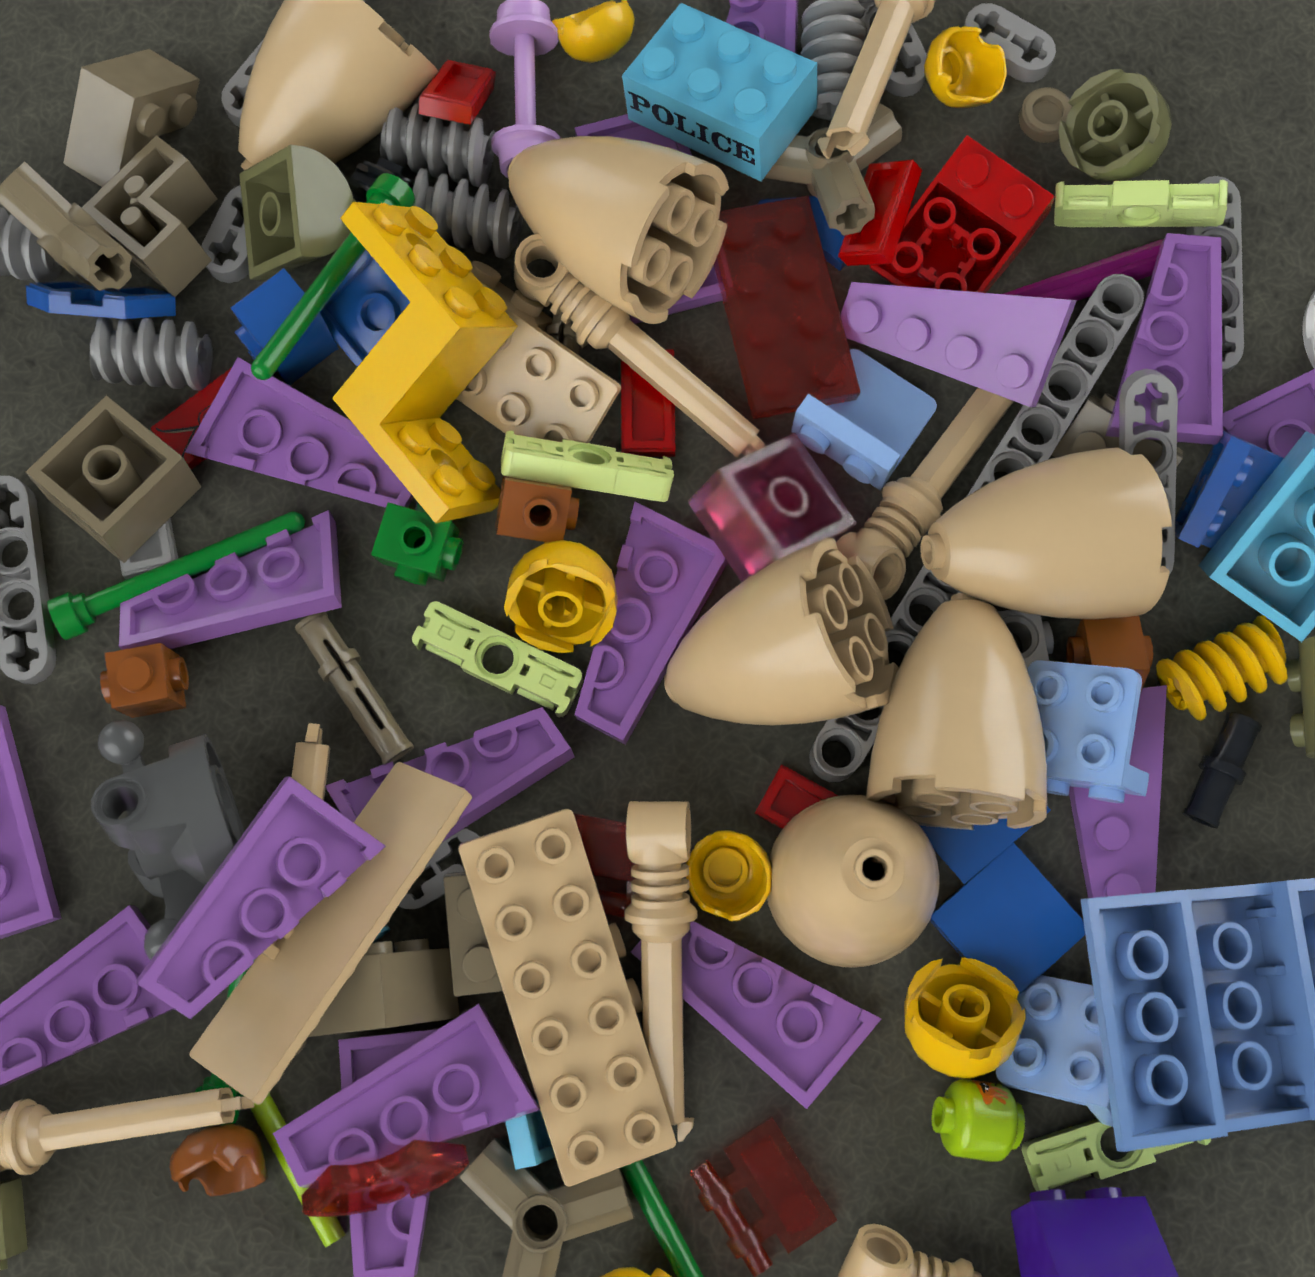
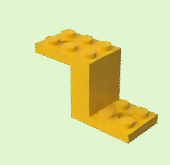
[332,202,518,523]

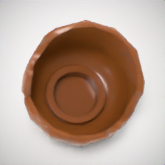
[169,1123,268,1196]

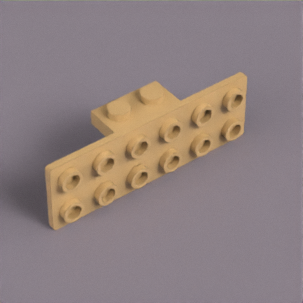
[456,261,621,443]
[190,762,472,1104]
[458,809,676,1187]

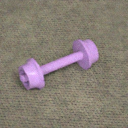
[489,0,560,178]

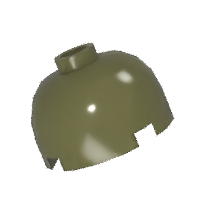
[1058,69,1172,182]

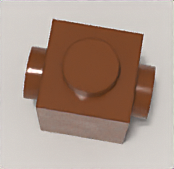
[495,475,579,542]
[1066,616,1153,693]
[100,643,189,718]

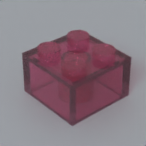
[687,433,857,582]

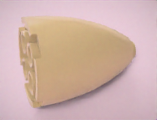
[238,0,439,170]
[508,136,729,324]
[921,447,1172,619]
[664,538,899,725]
[866,593,1047,830]
[767,795,939,968]

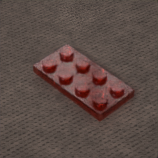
[714,196,861,419]

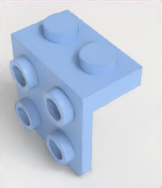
[791,349,937,491]
[1028,660,1149,803]
[996,975,1113,1127]

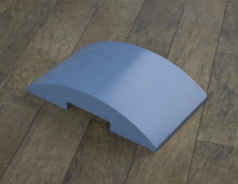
[1080,878,1315,1152]

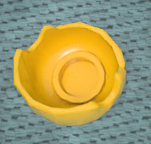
[552,0,635,63]
[924,26,1007,108]
[686,830,772,921]

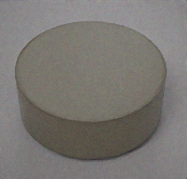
[1019,87,1072,143]

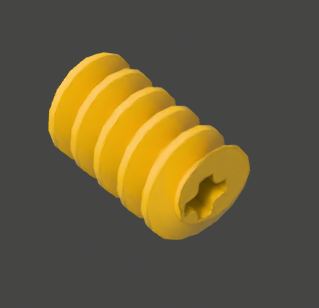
[1156,616,1288,721]

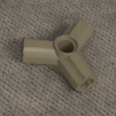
[764,103,902,236]
[0,161,132,291]
[459,1138,634,1277]

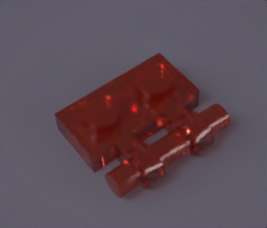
[689,1116,838,1277]

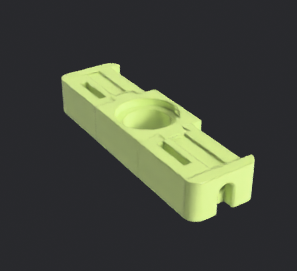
[1054,180,1228,227]
[501,431,674,502]
[412,601,583,717]
[1022,1119,1211,1191]

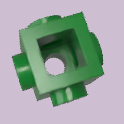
[371,502,464,586]

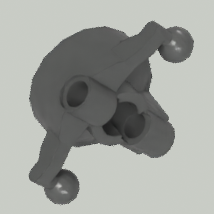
[91,719,245,960]

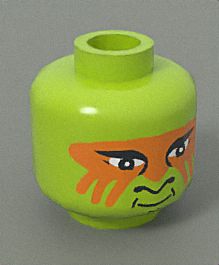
[932,1079,1025,1162]

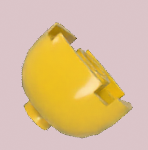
[504,540,618,653]
[904,958,1026,1078]

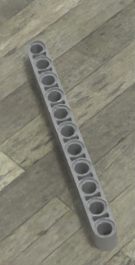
[809,274,1144,782]

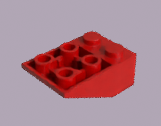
[869,135,1055,293]

